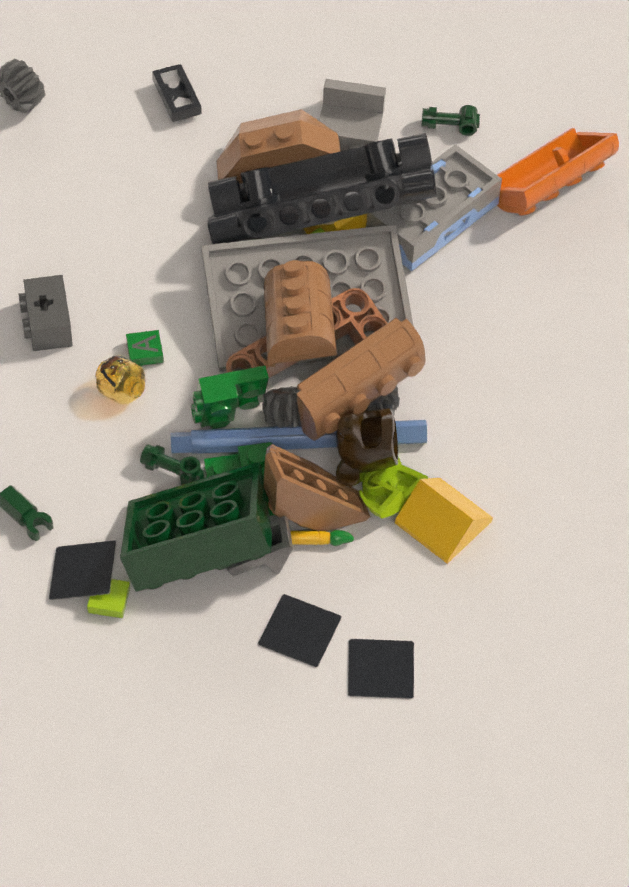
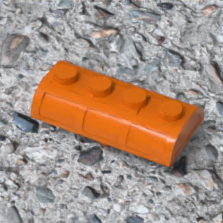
[497,128,619,216]

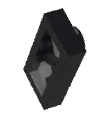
[152,64,202,122]

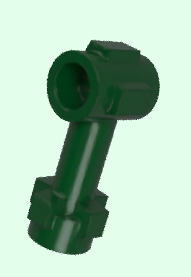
[421,105,480,136]
[140,444,204,485]

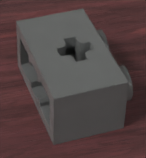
[18,275,73,351]

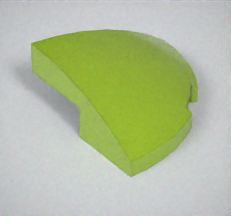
[359,456,428,519]

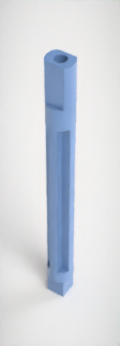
[170,420,427,454]

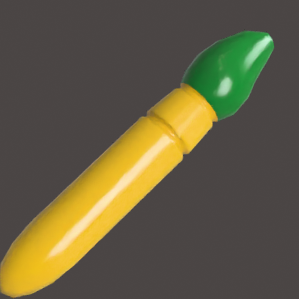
[290,530,354,546]

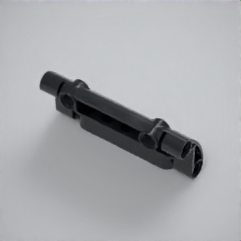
[207,132,437,244]

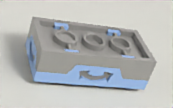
[366,144,502,271]

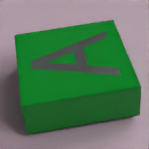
[126,330,164,367]

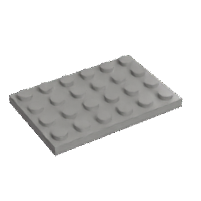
[201,225,414,372]

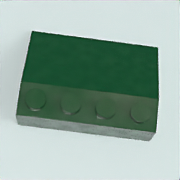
[120,462,272,592]

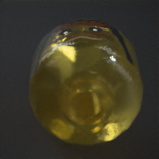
[95,355,146,405]

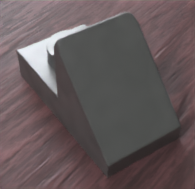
[227,516,293,576]

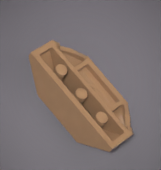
[216,109,341,184]
[264,444,371,532]

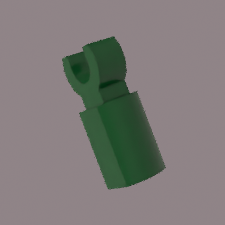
[0,485,54,541]

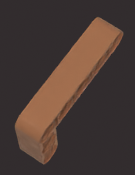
[225,288,387,378]

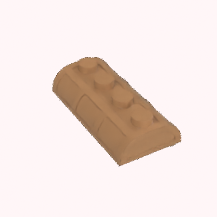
[264,260,337,367]
[296,318,426,441]

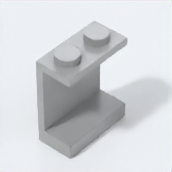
[319,79,386,151]

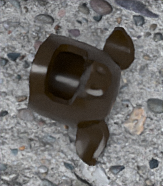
[335,408,398,487]

